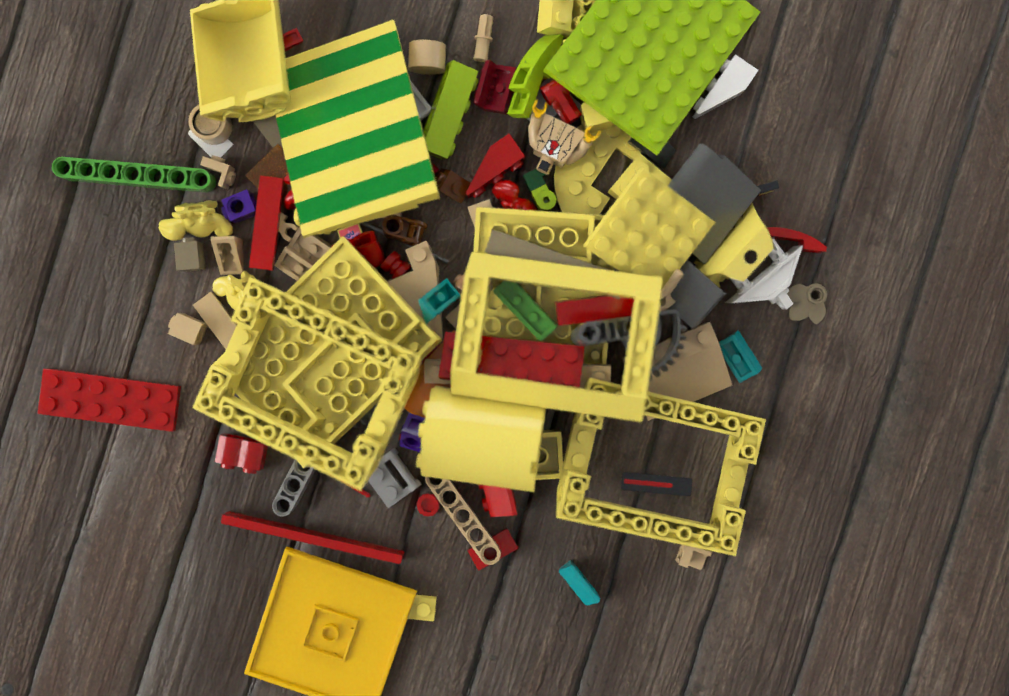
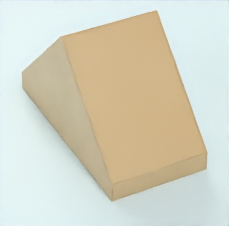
[211,236,244,275]

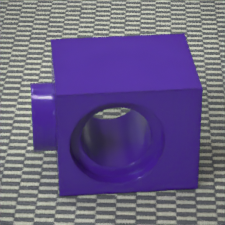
[221,189,257,224]
[400,413,425,453]

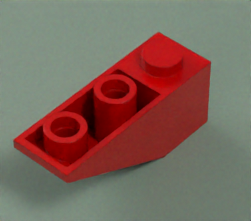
[466,134,525,199]

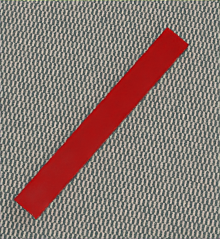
[221,511,405,564]

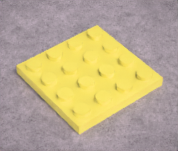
[584,167,715,289]

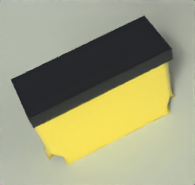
[757,181,779,195]

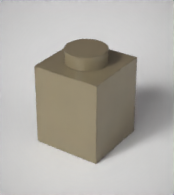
[174,237,206,272]

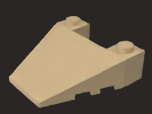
[388,241,443,339]

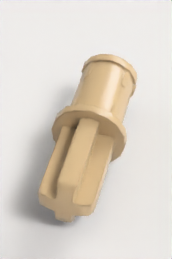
[473,14,493,62]

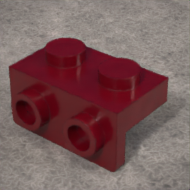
[474,60,517,115]

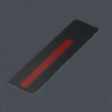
[621,472,692,496]

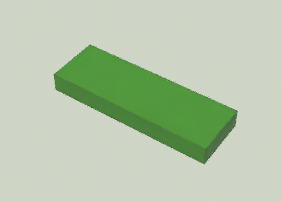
[493,281,558,342]

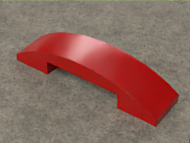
[766,227,827,254]

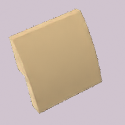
[274,227,332,281]

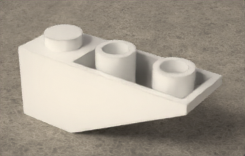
[693,55,758,119]

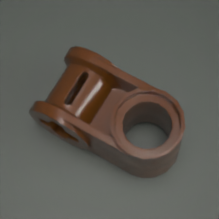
[383,215,428,246]

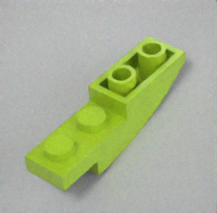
[507,34,564,118]

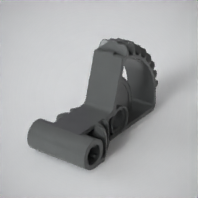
[571,310,687,381]

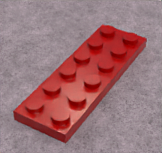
[438,332,585,388]
[37,368,181,432]

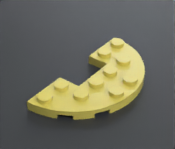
[554,124,641,215]

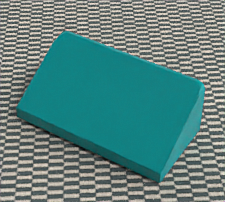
[418,278,461,324]
[719,330,762,383]
[558,560,600,605]

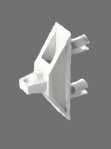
[725,237,803,309]

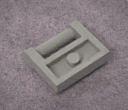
[368,447,421,508]

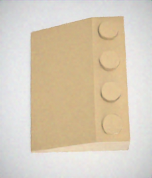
[622,322,732,421]

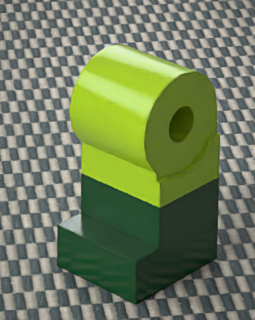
[523,169,556,211]

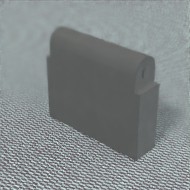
[668,144,761,264]

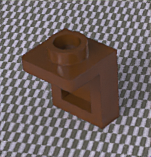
[435,168,471,204]

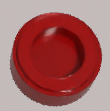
[417,493,440,517]

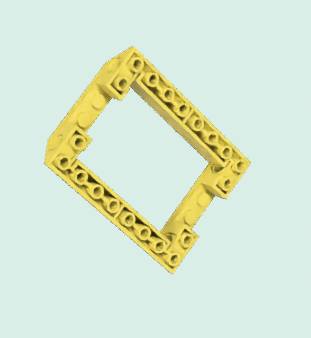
[451,252,662,422]
[193,277,422,490]
[556,378,766,556]

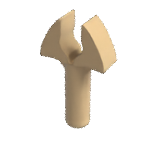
[659,269,684,311]

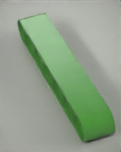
[52,157,217,192]

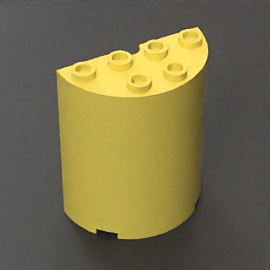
[190,0,290,122]
[416,385,547,492]

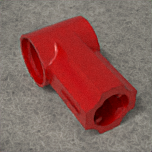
[540,80,582,125]

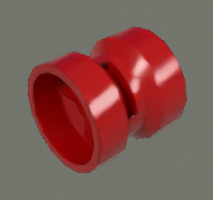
[380,251,412,279]

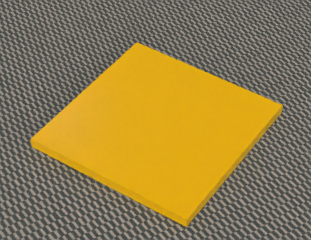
[244,547,417,696]

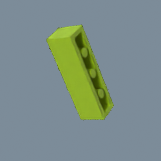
[423,60,478,160]

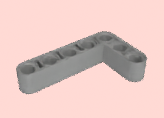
[272,459,316,517]

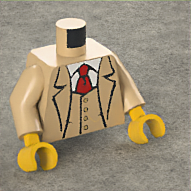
[528,100,601,175]

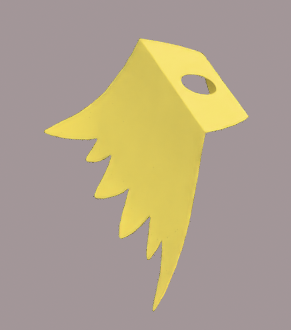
[694,203,774,281]

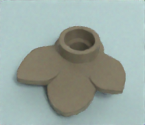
[787,283,827,324]

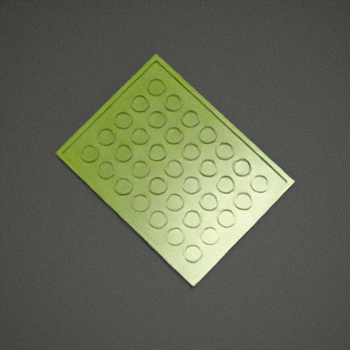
[543,0,760,155]

